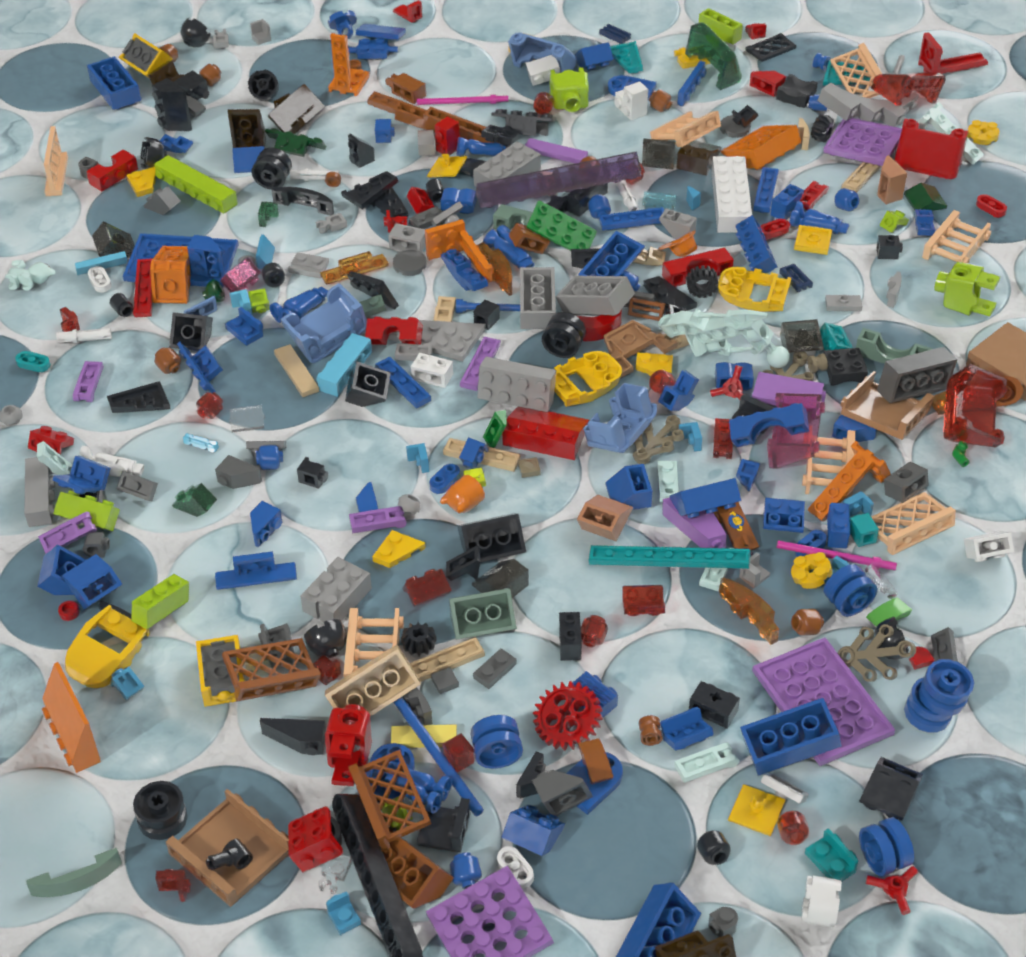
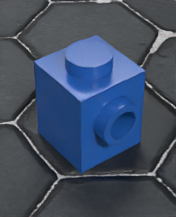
[375,119,395,143]

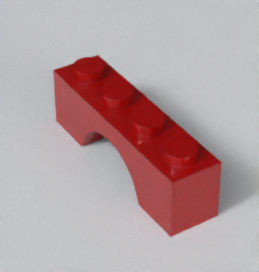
[662,247,734,287]

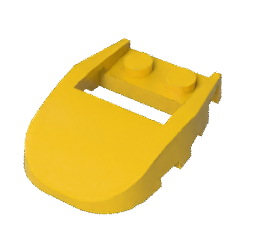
[718,267,791,312]
[554,351,622,407]
[65,605,150,688]

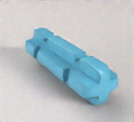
[183,433,219,452]

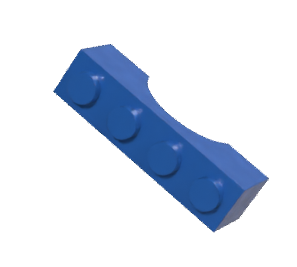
[729,403,809,448]

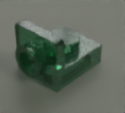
[258,201,279,227]

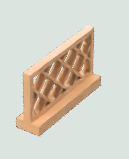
[830,43,889,98]
[44,126,68,196]
[872,492,956,555]

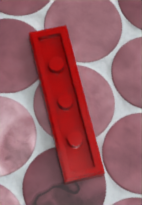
[133,259,153,318]

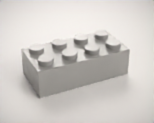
[473,141,541,199]
[520,267,556,329]
[555,276,635,316]
[477,357,556,412]

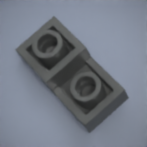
[186,95,206,117]
[402,687,433,725]

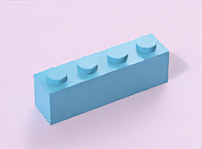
[316,333,372,397]

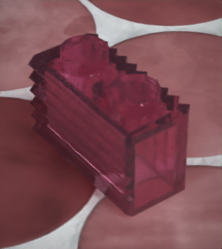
[220,257,262,293]

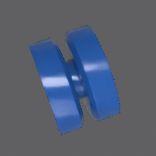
[823,564,878,617]
[918,659,974,716]
[904,677,953,733]
[470,715,523,769]
[859,817,914,876]

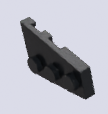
[347,271,399,310]

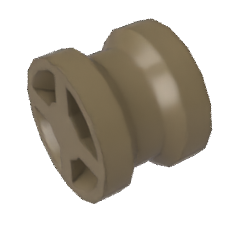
[807,353,828,373]

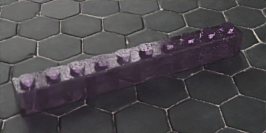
[476,151,641,208]

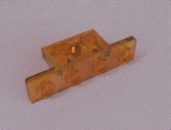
[320,251,389,285]

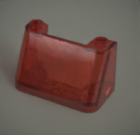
[871,72,946,105]
[943,364,1007,447]

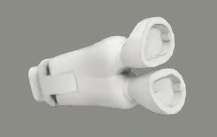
[79,446,144,477]

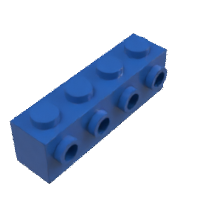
[735,215,778,274]

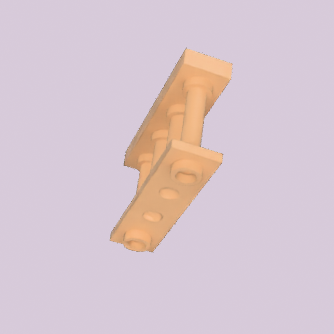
[650,111,721,147]
[922,210,991,263]
[802,427,855,498]
[344,608,404,678]

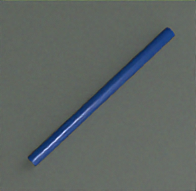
[393,697,484,817]

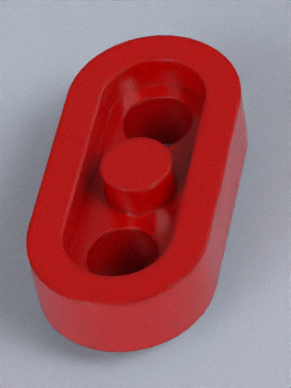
[976,194,1007,218]
[761,219,790,240]

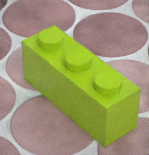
[698,8,743,45]
[53,490,120,531]
[131,574,189,629]

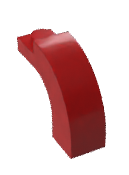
[577,309,622,342]

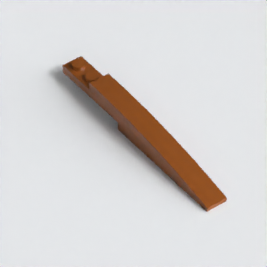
[367,91,511,147]

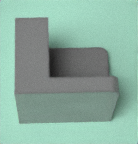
[250,19,271,45]
[739,552,770,588]

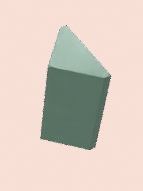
[449,588,517,640]

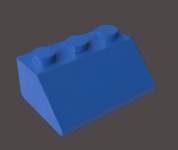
[669,478,742,518]

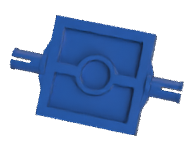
[348,38,398,59]

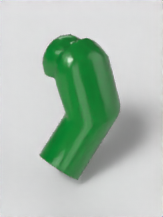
[952,441,970,467]

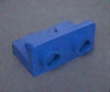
[225,307,263,346]

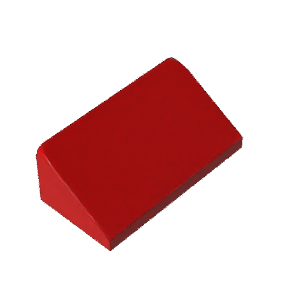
[407,187,434,214]

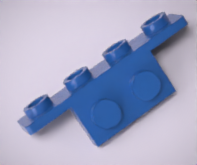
[177,342,223,394]
[215,551,297,590]

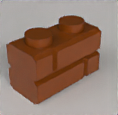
[509,223,550,254]

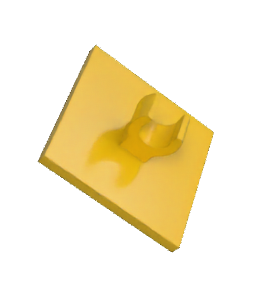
[427,154,467,177]
[728,784,786,836]

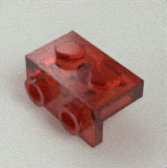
[622,585,665,616]

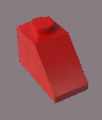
[749,71,786,97]

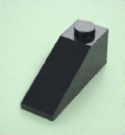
[260,718,326,756]

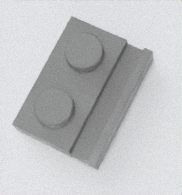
[288,252,329,279]

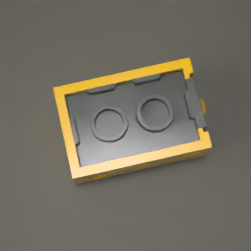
[118,33,173,79]
[196,635,245,707]

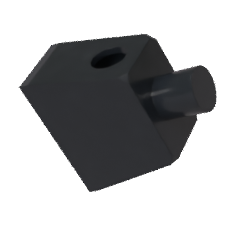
[174,70,210,100]

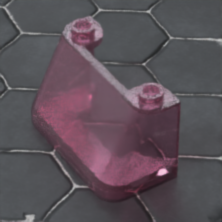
[767,393,825,469]

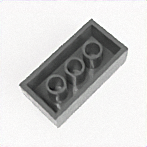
[877,347,958,403]

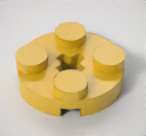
[967,120,1000,145]
[791,552,833,589]

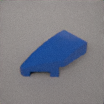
[736,459,760,491]
[356,482,378,512]

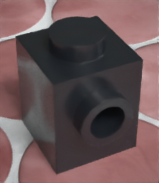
[876,235,903,259]
[473,299,500,330]

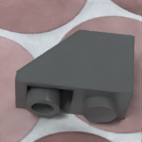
[143,186,180,215]

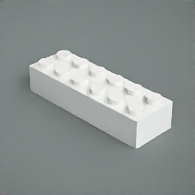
[712,156,752,233]

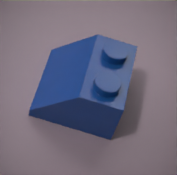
[574,42,614,70]
[37,544,86,595]

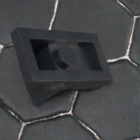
[446,545,480,581]
[516,751,546,799]

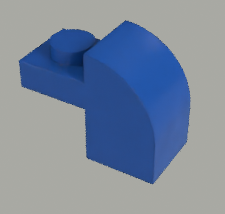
[658,370,699,411]

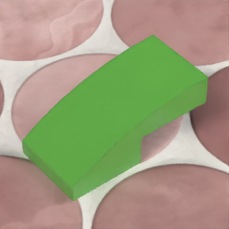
[866,597,912,626]

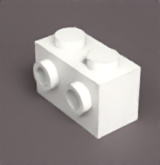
[526,55,560,86]
[411,353,453,388]
[964,531,1014,562]

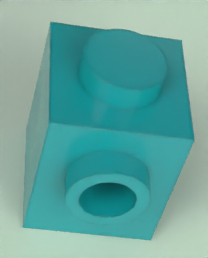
[850,513,879,547]

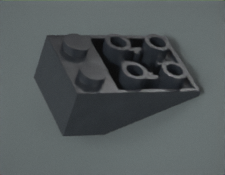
[859,757,923,821]

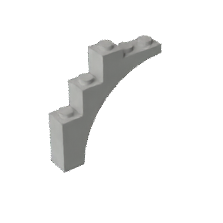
[817,83,919,127]

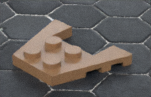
[604,320,678,378]

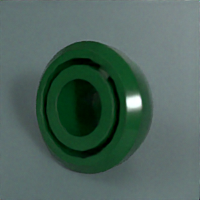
[202,279,225,302]

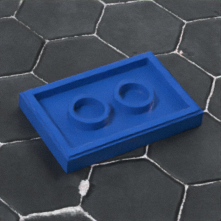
[356,24,406,40]

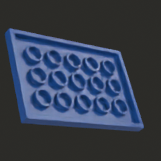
[123,233,239,288]

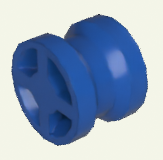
[812,53,830,71]

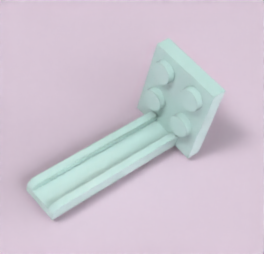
[918,102,984,164]

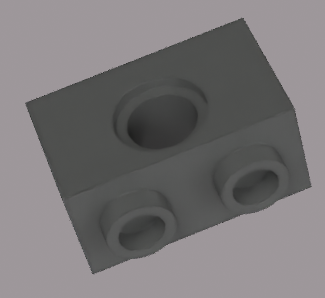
[884,462,929,503]

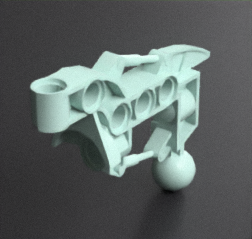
[658,309,790,368]

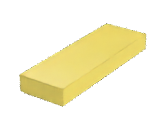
[391,724,457,748]

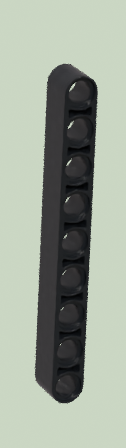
[332,794,423,957]

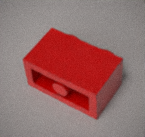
[435,116,460,156]

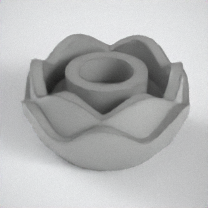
[0,405,23,426]
[397,494,420,515]

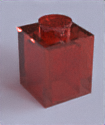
[443,733,474,773]

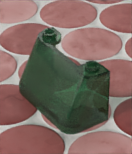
[685,22,742,90]

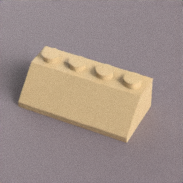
[325,644,421,717]

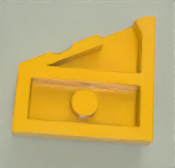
[127,167,156,197]
[636,352,673,384]
[372,530,425,568]

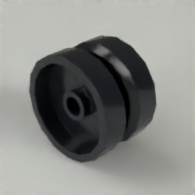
[251,147,292,190]
[542,312,586,358]
[133,781,188,840]

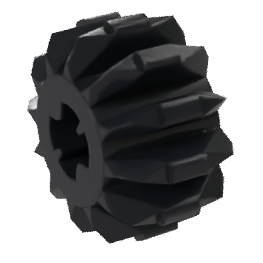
[811,115,835,142]
[401,621,437,657]

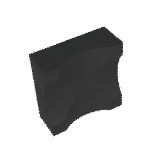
[776,74,818,108]
[823,348,868,386]

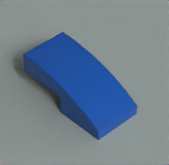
[159,134,193,153]
[914,209,935,236]

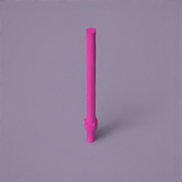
[417,94,508,105]
[776,540,897,570]

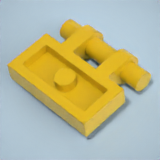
[674,45,711,69]

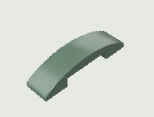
[26,847,122,897]

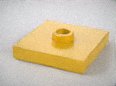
[794,225,832,255]

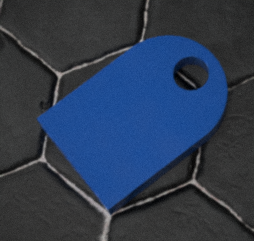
[608,75,657,100]
[358,743,415,803]
[566,752,623,815]

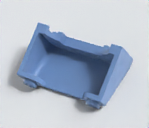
[508,32,577,73]
[281,283,367,363]

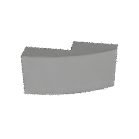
[886,271,902,308]

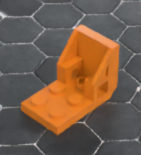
[150,246,191,303]

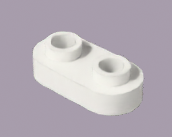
[88,266,111,293]
[497,846,534,888]

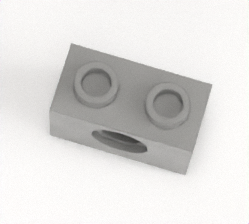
[388,223,426,253]

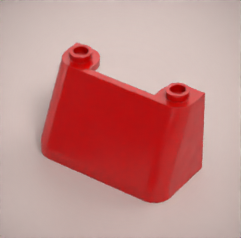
[894,118,969,179]

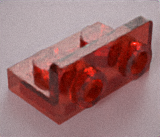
[403,569,451,607]

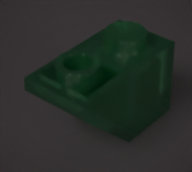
[172,483,217,517]

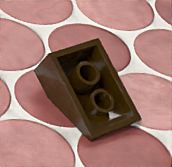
[227,109,266,148]
[676,140,722,176]

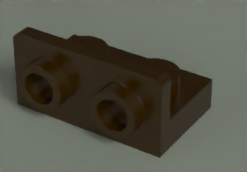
[148,61,184,85]

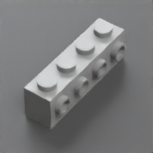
[24,457,55,527]

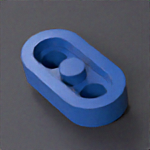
[429,464,460,494]

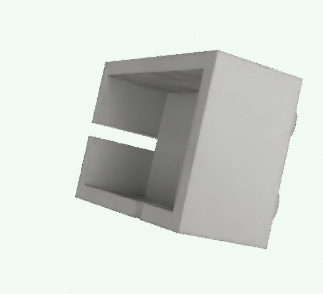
[300,557,372,622]

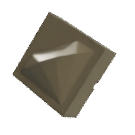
[518,457,541,478]

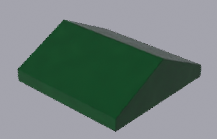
[904,183,947,211]

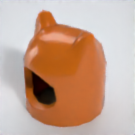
[440,475,485,514]

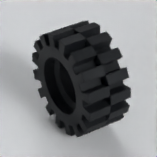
[686,265,719,298]

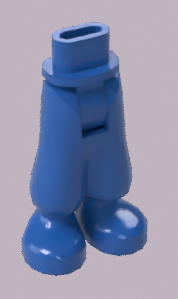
[456,137,508,157]
[789,201,849,234]
[483,225,535,269]
[270,286,328,323]
[372,762,452,813]

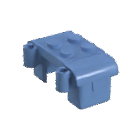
[584,383,657,453]

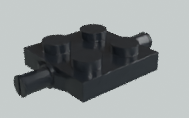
[481,124,520,146]

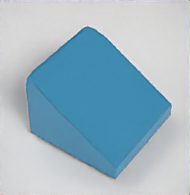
[686,186,701,211]

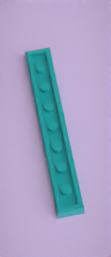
[588,545,751,569]

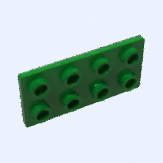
[526,200,597,251]

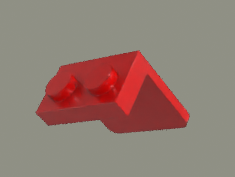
[288,806,343,872]

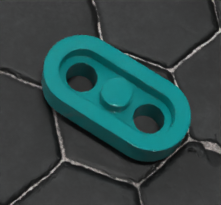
[15,351,50,372]

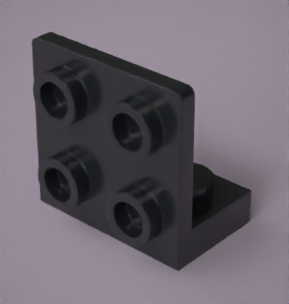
[417,798,471,853]

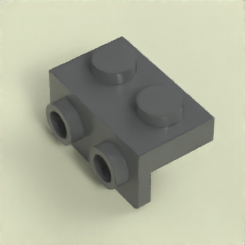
[258,623,294,668]

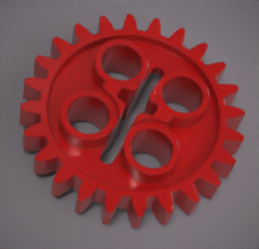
[533,681,603,751]

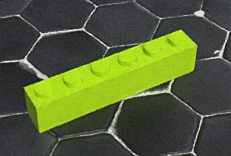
[154,155,238,214]

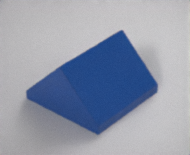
[232,146,265,173]

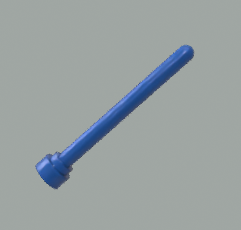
[456,299,520,313]

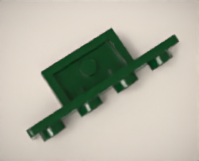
[265,128,327,157]

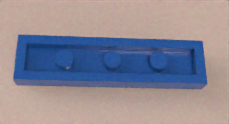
[677,61,707,106]
[753,167,779,213]
[599,207,664,231]
[375,357,431,409]

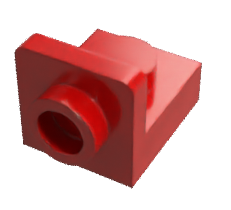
[745,23,767,40]
[384,210,407,233]

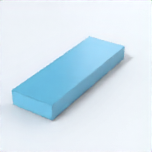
[75,251,127,275]

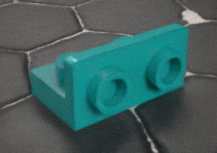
[816,322,853,351]
[805,828,859,882]

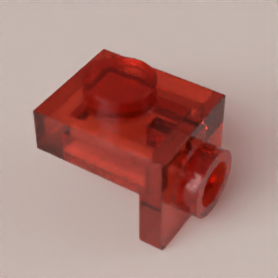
[60,307,80,332]
[155,869,191,902]

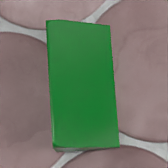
[483,410,507,448]

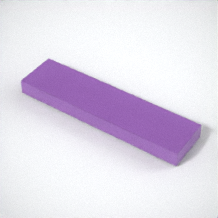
[525,138,588,164]
[460,337,501,391]

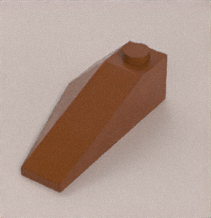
[380,828,454,909]

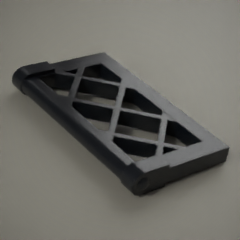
[745,33,796,62]

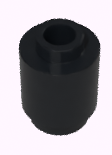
[426,179,444,203]
[109,293,133,317]

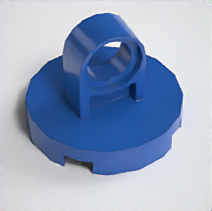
[328,10,357,39]

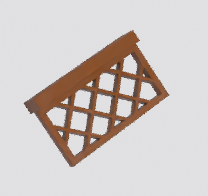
[222,638,321,702]
[349,750,431,850]

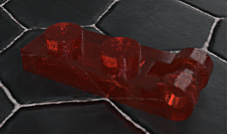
[713,418,733,459]

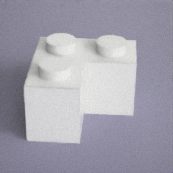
[614,82,648,121]

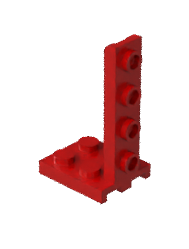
[918,32,988,80]

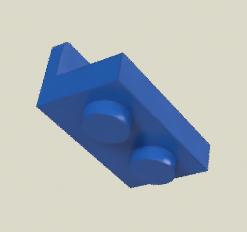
[660,707,714,751]

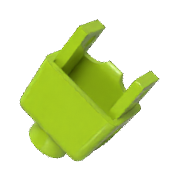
[550,67,589,112]
[934,262,1001,317]

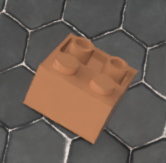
[877,155,907,204]
[577,495,633,542]

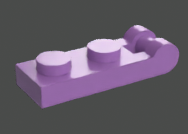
[73,361,104,402]
[349,506,407,534]
[38,512,97,554]

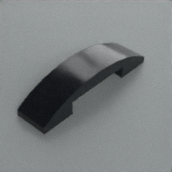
[272,187,334,215]

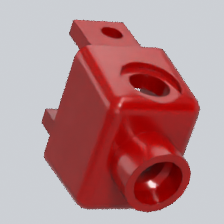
[325,704,372,787]

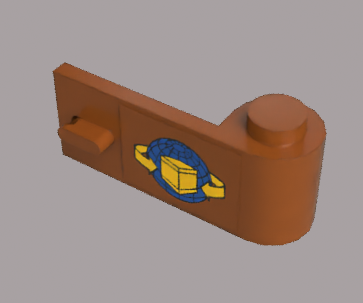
[713,502,759,551]

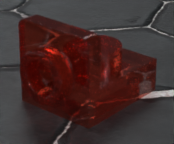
[313,655,341,686]

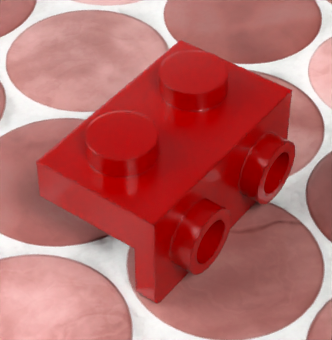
[28,426,74,455]

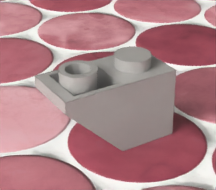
[659,209,697,239]

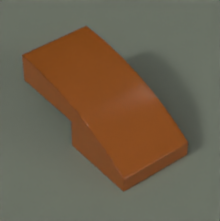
[578,738,613,784]

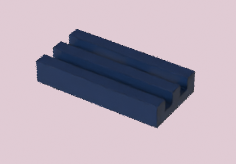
[599,24,631,44]
[779,263,813,292]

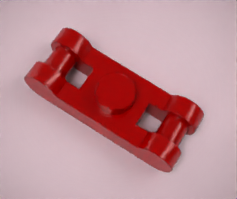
[800,181,829,211]

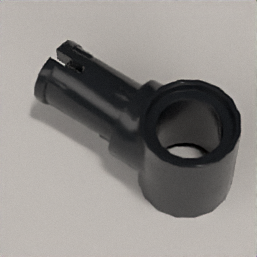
[206,839,253,871]

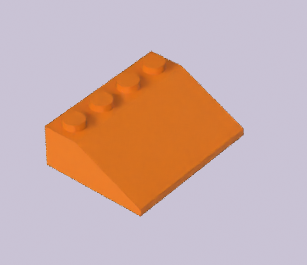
[721,125,801,170]
[41,662,101,773]

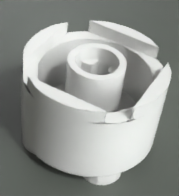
[801,875,842,928]

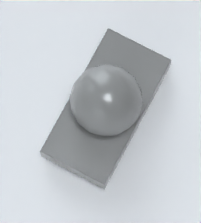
[432,202,463,227]

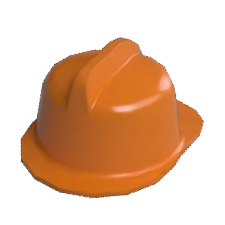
[659,231,697,257]

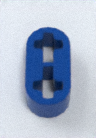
[795,530,827,557]

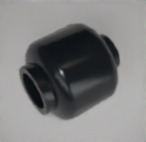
[261,262,285,287]
[697,830,731,865]

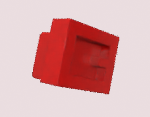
[393,0,423,23]

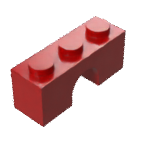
[86,149,138,192]
[365,317,423,345]

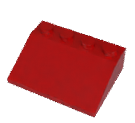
[502,406,589,460]

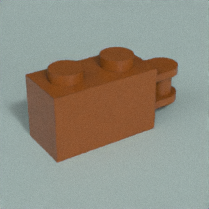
[385,73,426,104]

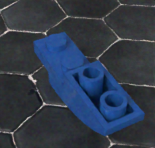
[441,249,488,292]

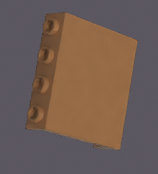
[966,322,1026,401]
[840,371,934,440]
[166,789,289,907]

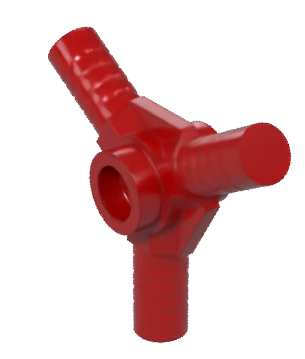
[710,365,743,400]
[866,866,918,915]

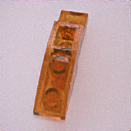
[478,242,513,296]
[719,577,779,645]

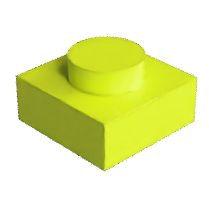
[463,468,486,487]

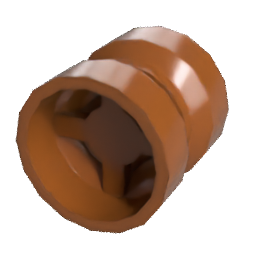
[638,715,662,746]

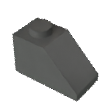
[215,455,262,489]

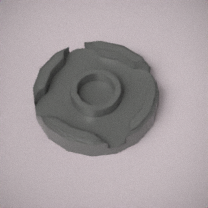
[720,115,751,138]
[393,250,426,276]

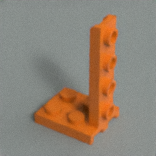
[328,33,370,96]
[425,219,494,282]
[807,441,891,522]

